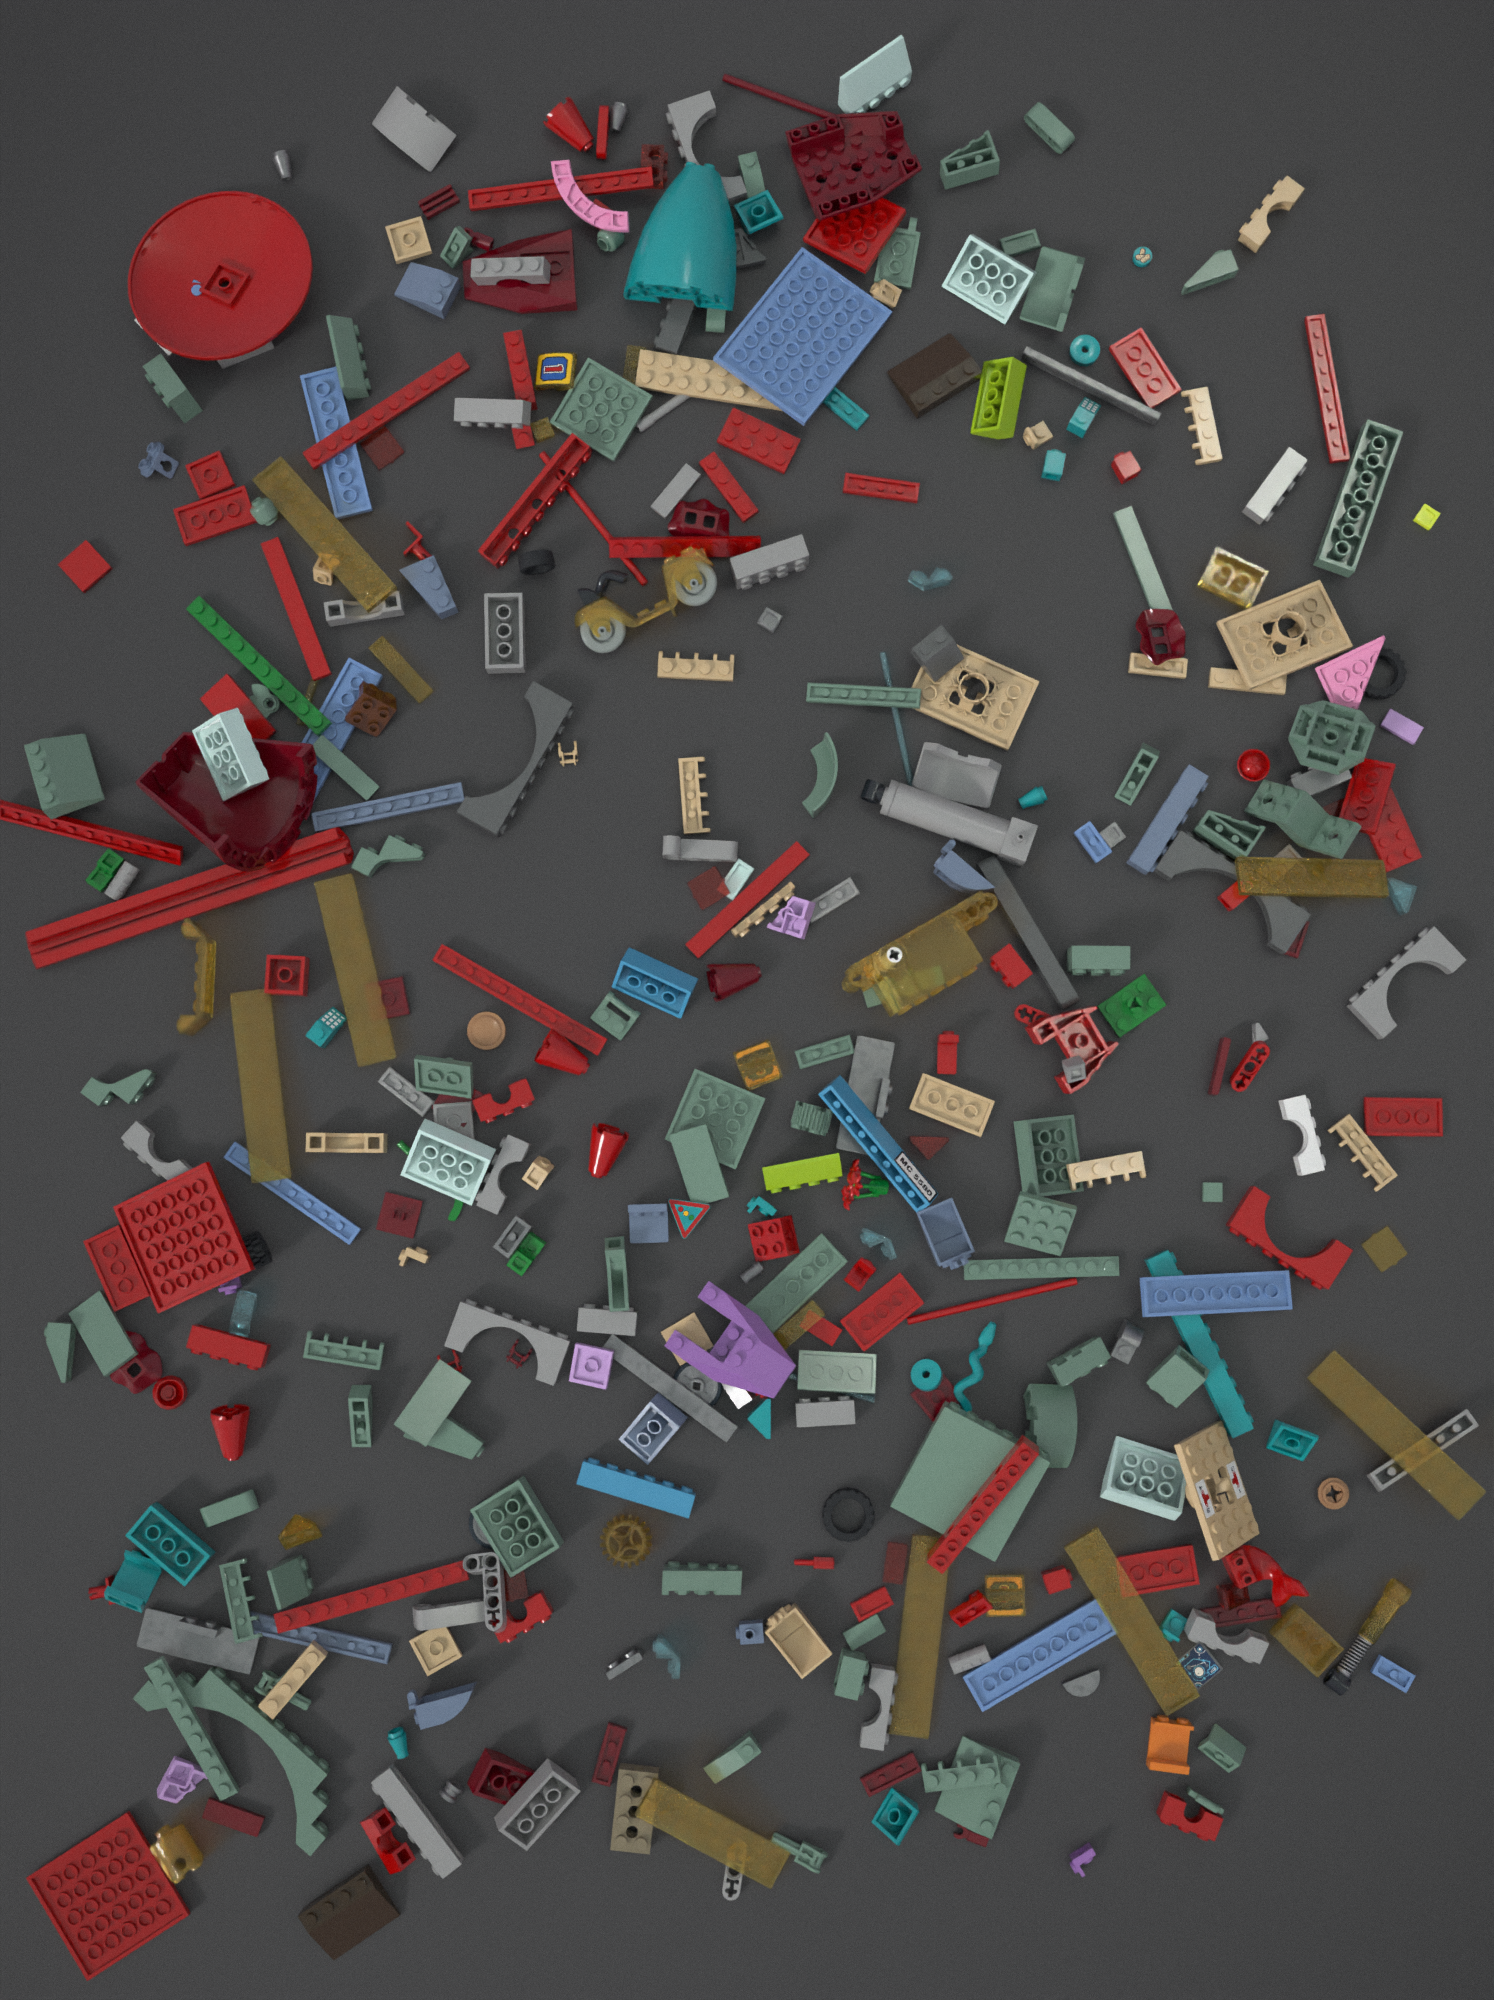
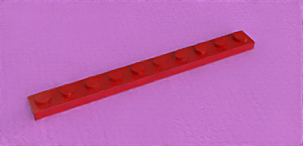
[468,166,654,211]
[302,352,470,470]
[0,800,183,866]
[433,944,608,1056]
[273,1560,470,1634]

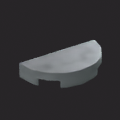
[1062,1668,1100,1697]

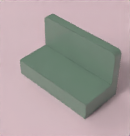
[1198,1724,1246,1773]

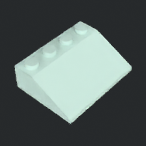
[838,35,912,114]
[942,234,1037,324]
[192,708,269,801]
[401,1119,496,1206]
[1100,1436,1187,1521]

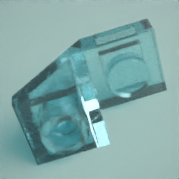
[908,567,953,591]
[859,1228,898,1260]
[229,1290,258,1337]
[653,1634,681,1679]

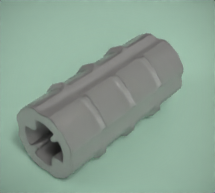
[105,861,140,901]
[948,1644,991,1675]

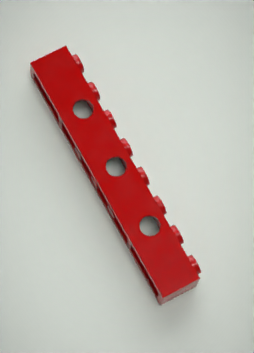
[478,433,592,569]
[927,1435,1039,1574]

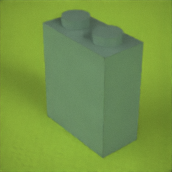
[1146,1345,1209,1408]

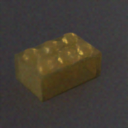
[1197,547,1269,610]
[1268,1603,1344,1678]

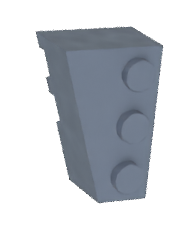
[399,555,459,620]

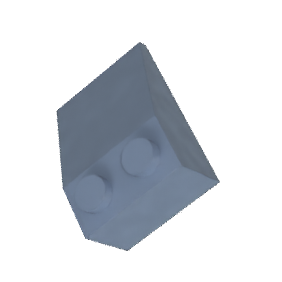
[394,262,461,320]
[619,1392,688,1465]

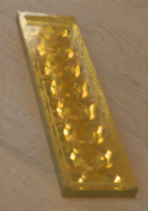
[1235,857,1389,898]
[635,1778,790,1889]

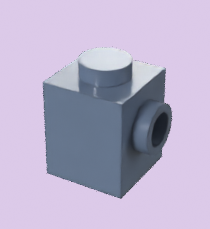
[735,1619,764,1645]

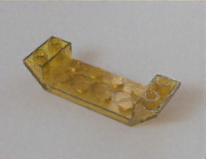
[177,918,216,1036]

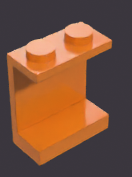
[1146,1715,1194,1775]

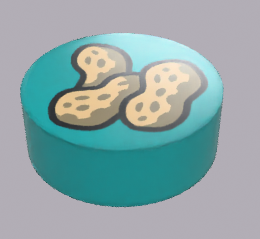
[1132,247,1152,267]

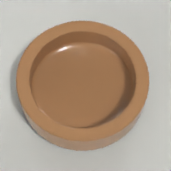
[467,1012,506,1050]

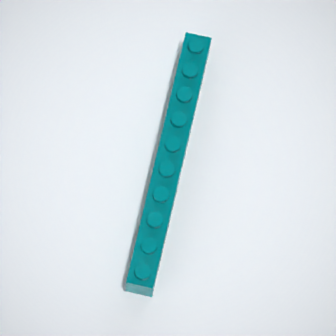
[1144,1250,1254,1438]

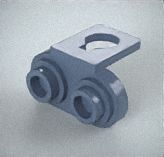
[138,442,179,479]

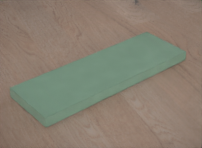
[745,1233,848,1334]

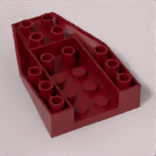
[463,229,578,314]

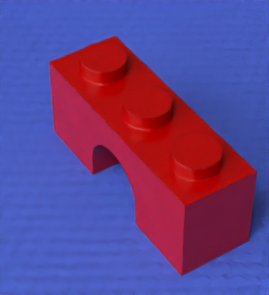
[472,1077,535,1124]
[492,1590,553,1644]
[1156,1790,1223,1842]
[360,1807,416,1875]

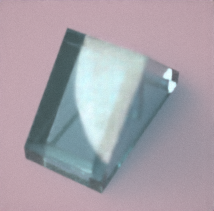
[1383,877,1417,916]

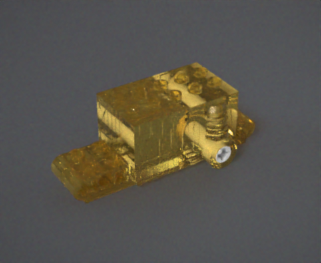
[842,890,998,1017]

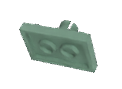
[414,1055,474,1098]

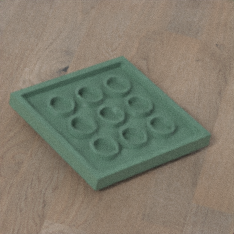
[550,357,653,462]
[665,1069,766,1170]

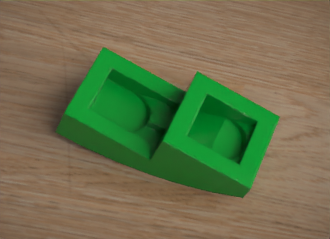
[85,848,124,893]
[507,1232,546,1276]

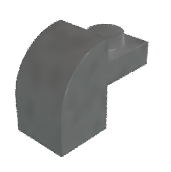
[1110,1319,1144,1364]

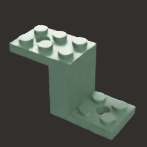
[1244,779,1361,859]

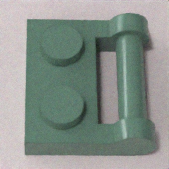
[590,991,641,1041]

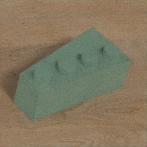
[662,1561,742,1595]

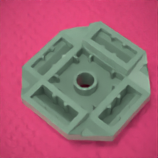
[1288,700,1376,775]

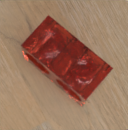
[641,144,668,189]

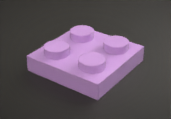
[569,1342,614,1390]

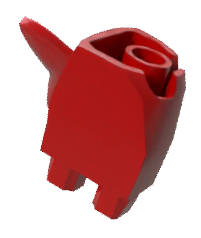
[1221,1545,1309,1607]

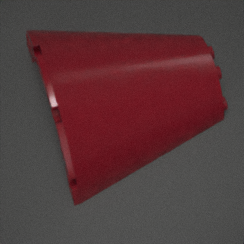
[135,732,318,872]

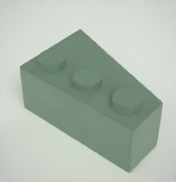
[940,130,1000,190]
[142,353,203,424]
[1192,810,1266,863]
[1046,1336,1111,1387]

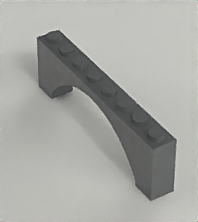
[457,681,575,837]
[1153,831,1311,955]

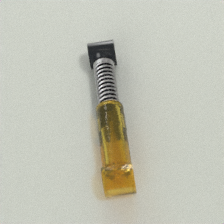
[1323,1578,1412,1696]

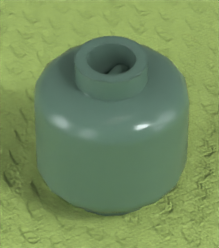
[597,229,625,252]
[250,497,279,526]

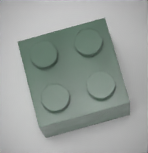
[833,1647,869,1701]

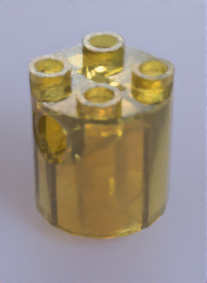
[149,1823,204,1884]

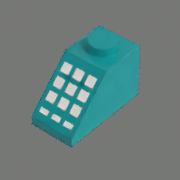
[1066,397,1101,439]
[305,1007,348,1049]

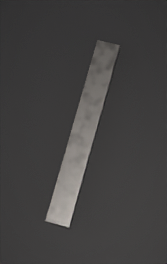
[1021,346,1161,425]
[603,1334,738,1443]

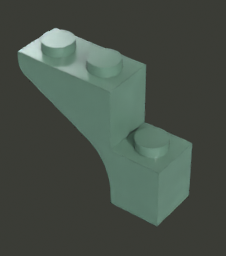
[351,835,426,878]
[80,1069,157,1107]
[605,1236,629,1312]

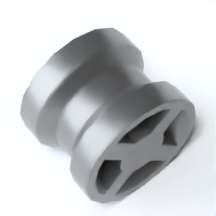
[439,1778,464,1804]

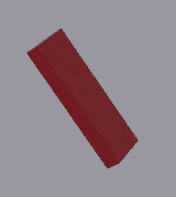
[1208,1037,1231,1096]
[591,1722,627,1787]
[860,1751,922,1797]
[202,1797,265,1837]

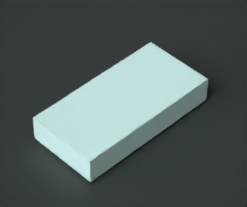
[717,858,754,901]

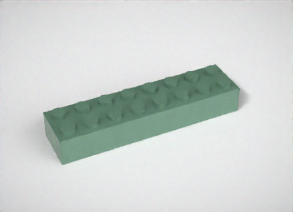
[1313,419,1403,578]

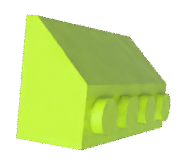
[970,357,1027,439]
[762,1153,843,1194]

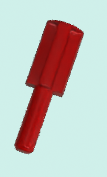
[794,1557,835,1569]

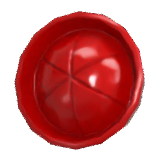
[1237,749,1270,781]
[152,1376,187,1410]

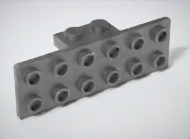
[836,1036,895,1155]
[137,1607,260,1674]

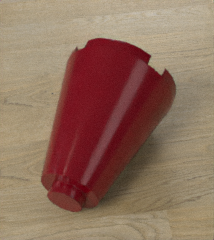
[706,963,761,1002]

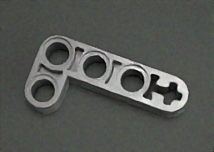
[662,835,738,862]
[463,1552,507,1633]
[412,1598,493,1631]

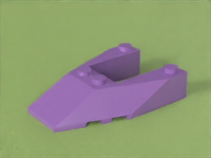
[664,1281,796,1399]

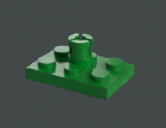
[1097,974,1166,1038]

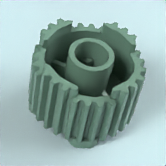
[790,1101,833,1136]

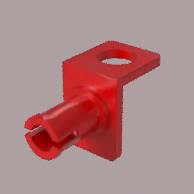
[403,521,432,560]
[88,1575,116,1605]

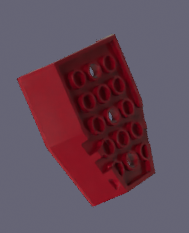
[785,111,922,220]

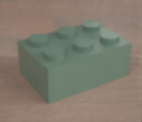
[1067,946,1130,976]

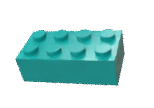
[125,1502,216,1587]

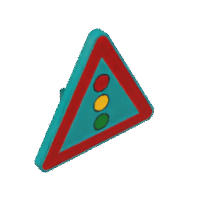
[668,1199,710,1239]

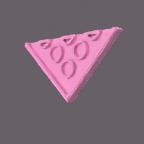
[1315,635,1386,710]

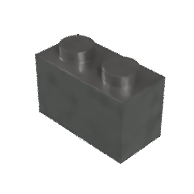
[493,1215,534,1258]

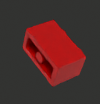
[989,943,1033,989]

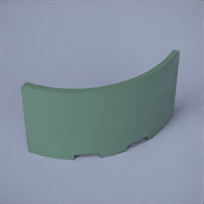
[1020,246,1085,332]
[802,732,838,819]
[1023,1384,1077,1468]

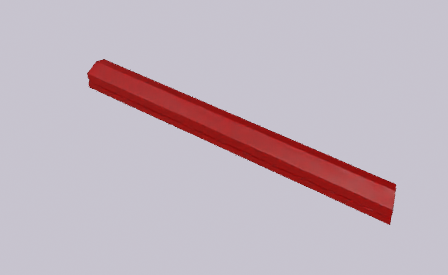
[25,827,354,970]

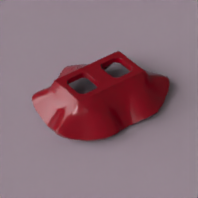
[667,499,730,536]
[1136,609,1186,665]
[110,1330,162,1394]

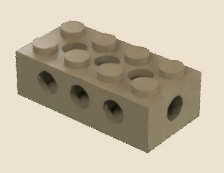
[610,1763,659,1854]

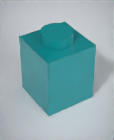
[1041,449,1066,481]

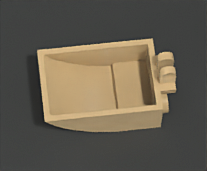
[765,1603,832,1679]

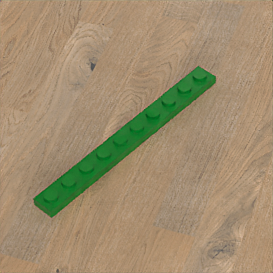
[186,596,332,737]

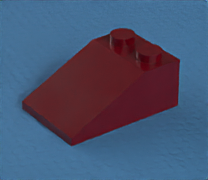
[467,1748,536,1805]

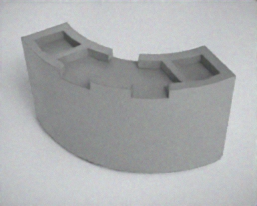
[372,86,456,172]
[912,742,1002,808]

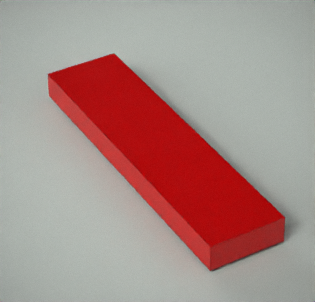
[843,473,920,503]

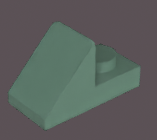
[440,226,473,269]

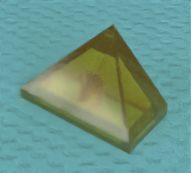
[278,1514,323,1550]

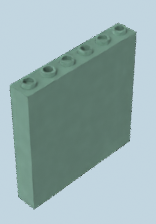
[890,1401,1051,1562]

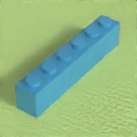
[576,1457,696,1518]

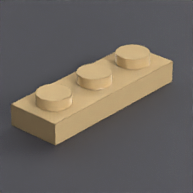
[1128,653,1188,679]

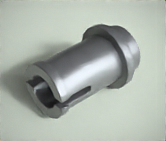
[740,1261,765,1284]

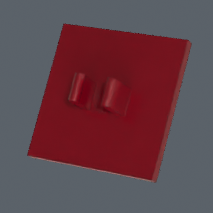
[376,1192,423,1239]

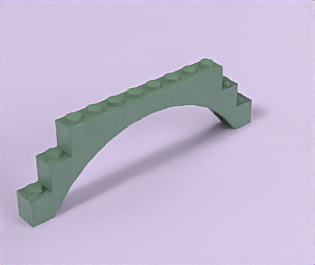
[133,1666,331,1856]

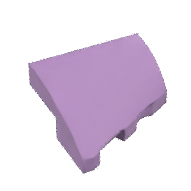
[767,896,816,939]
[157,1756,208,1803]

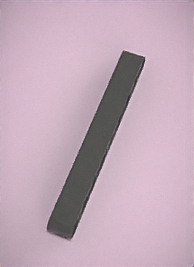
[976,854,1080,1010]

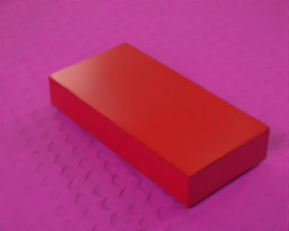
[799,1309,842,1346]
[850,1585,894,1622]

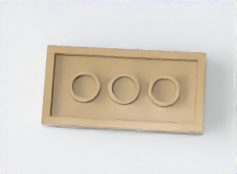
[909,1073,995,1137]

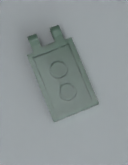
[874,217,921,290]

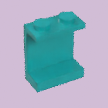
[104,1550,163,1613]

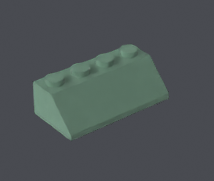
[326,315,371,401]

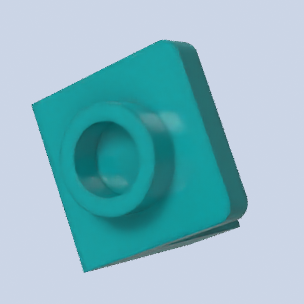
[746,1196,777,1217]
[1159,1608,1188,1643]

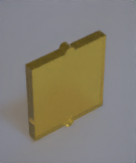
[1361,1226,1408,1272]

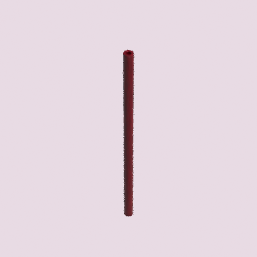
[722,74,837,118]

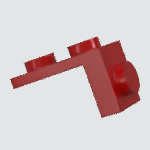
[937,1031,959,1074]

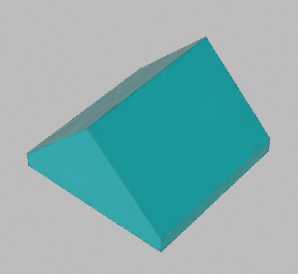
[734,190,784,234]
[747,1397,771,1439]
[1266,1419,1319,1461]
[871,1787,919,1846]

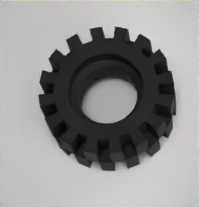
[242,1231,273,1269]

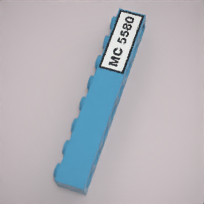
[818,1075,939,1212]

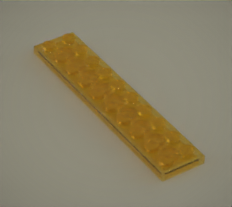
[252,456,397,613]
[314,873,397,1067]
[230,989,292,1184]
[1307,1350,1486,1521]
[1064,1527,1200,1716]
[889,1534,948,1739]

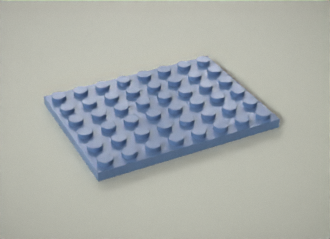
[713,247,892,426]

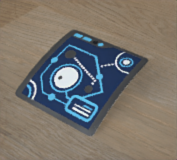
[1175,1641,1223,1690]

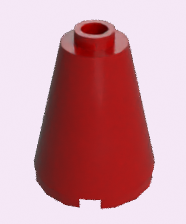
[543,97,594,152]
[534,1029,590,1075]
[588,1123,630,1179]
[210,1404,250,1461]

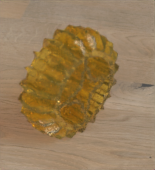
[600,1514,652,1568]

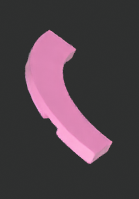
[551,160,630,233]

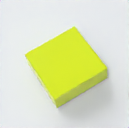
[1413,504,1441,531]

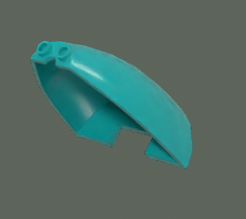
[623,162,737,311]

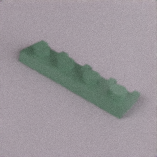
[303,1330,385,1370]
[219,1558,263,1644]
[921,1753,1003,1793]

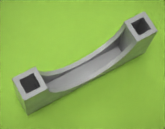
[666,90,747,206]
[1347,926,1466,1039]
[444,1299,571,1386]

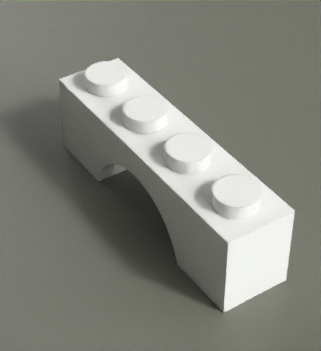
[1279,1095,1326,1176]

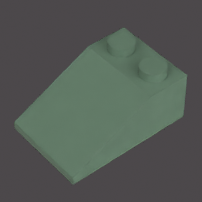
[267,1554,314,1610]

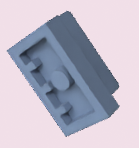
[628,1203,669,1243]

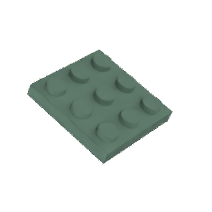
[1004,1191,1077,1256]

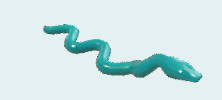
[953,1321,996,1412]

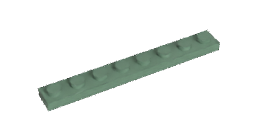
[963,1256,1119,1280]
[144,1656,239,1801]

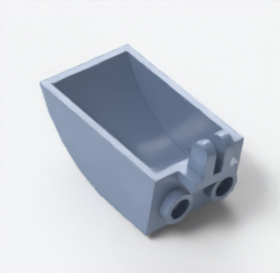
[933,840,995,894]
[916,1198,975,1270]
[407,1682,477,1730]

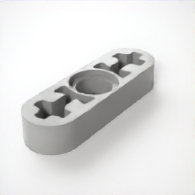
[722,1839,746,1900]

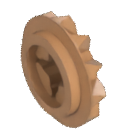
[1317,1478,1349,1509]

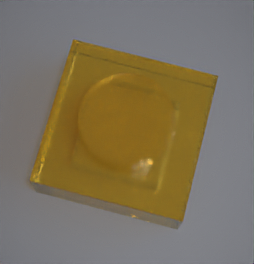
[530,417,555,443]

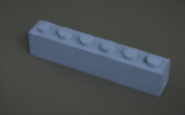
[1126,764,1209,875]

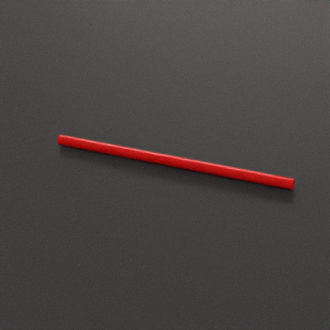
[539,451,648,586]
[907,1277,1078,1325]

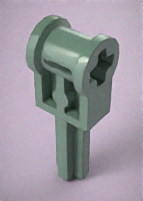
[254,1670,311,1710]
[770,1832,828,1874]

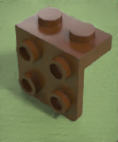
[345,681,397,737]

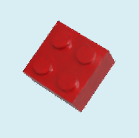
[264,955,310,997]

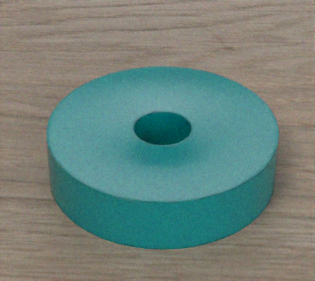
[1069,335,1100,367]
[911,1359,943,1392]

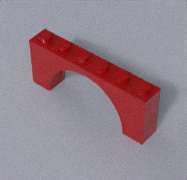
[1226,1186,1353,1290]

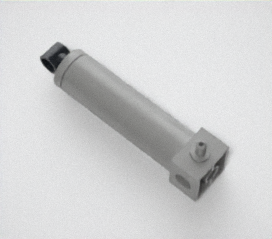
[860,779,1038,867]

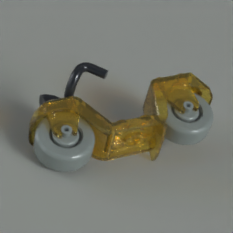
[574,546,717,653]

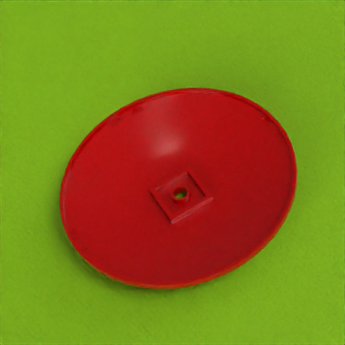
[128,191,313,360]

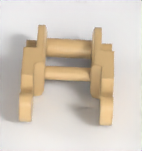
[558,741,578,767]

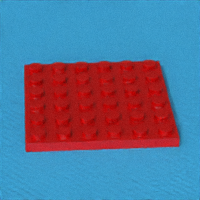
[113,1161,255,1313]
[26,1811,191,1981]

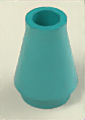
[1018,786,1048,809]
[387,1727,409,1759]

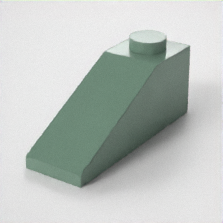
[738,151,765,199]
[1181,249,1239,295]
[1114,743,1160,806]
[44,1321,76,1383]
[348,1385,373,1447]
[703,1730,762,1784]

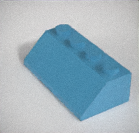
[612,947,698,1019]

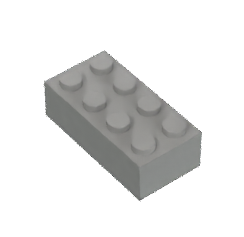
[730,534,809,590]
[484,593,526,674]
[494,1758,581,1851]

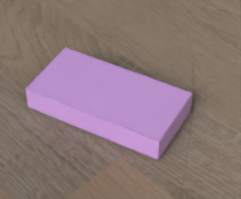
[1380,709,1424,745]

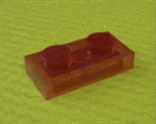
[882,1541,908,1585]

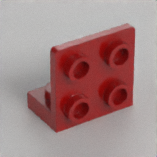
[748,1215,800,1262]

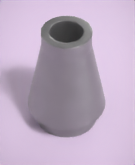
[609,102,629,133]
[273,150,293,181]

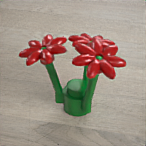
[841,1159,889,1211]

